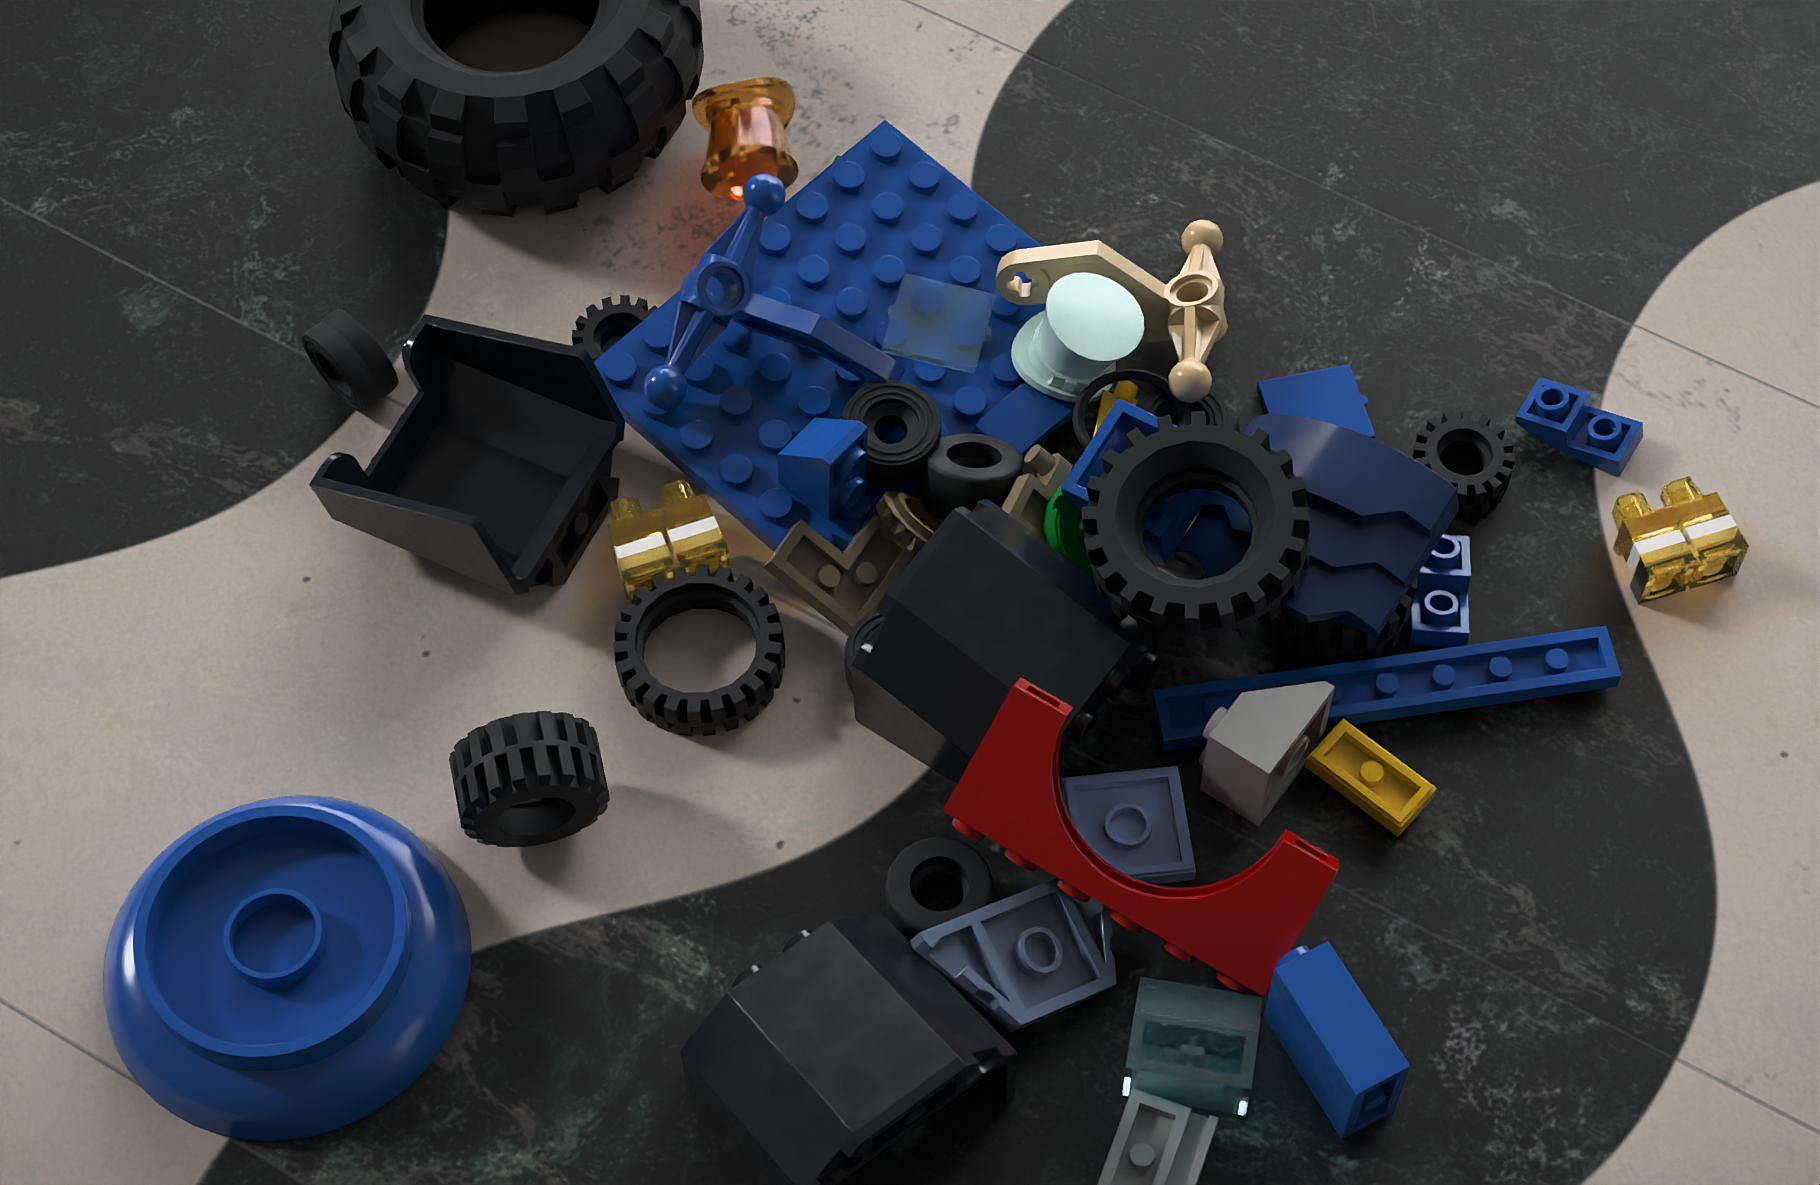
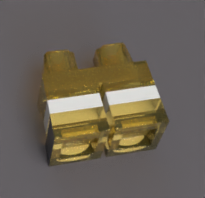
[1612,476,1749,605]
[607,479,731,604]

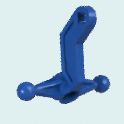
[643,173,905,409]

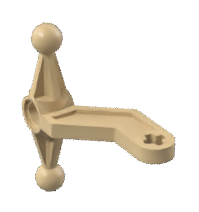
[996,219,1228,403]

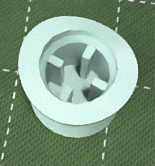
[1011,272,1145,402]

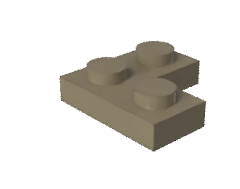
[763,514,916,636]

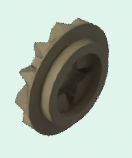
[876,490,943,553]

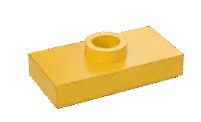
[1305,718,1437,837]

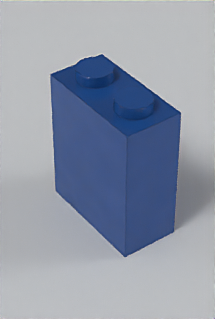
[1263,941,1410,1139]

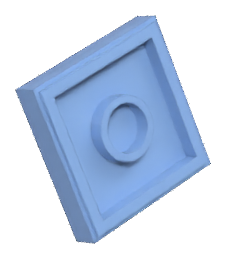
[1061,766,1196,884]

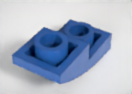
[1515,377,1643,476]
[971,381,1090,460]
[1409,534,1471,648]

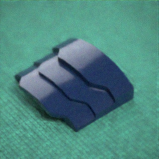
[1173,415,1459,637]

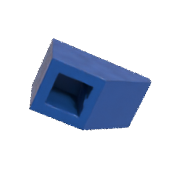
[778,417,869,521]

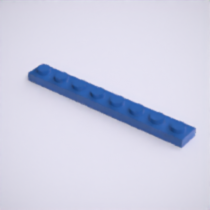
[1151,626,1622,752]

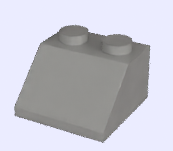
[1199,681,1335,827]

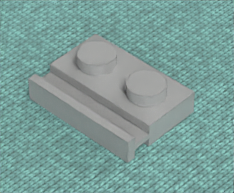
[1097,1088,1219,1185]

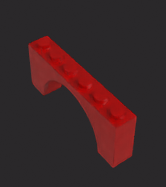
[943,678,1339,997]

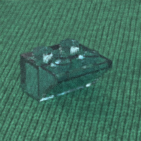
[1122,977,1262,1116]

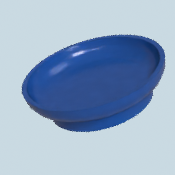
[103,795,472,1141]

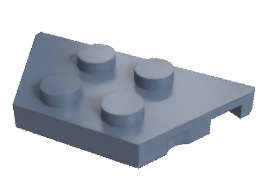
[910,878,1117,1033]

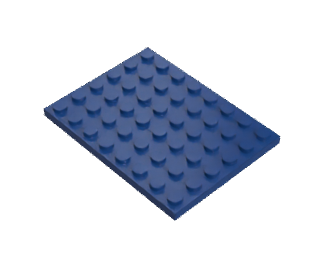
[594,120,1046,553]

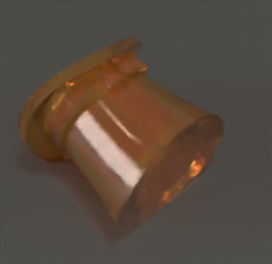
[692,77,799,200]

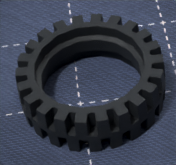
[613,564,785,736]

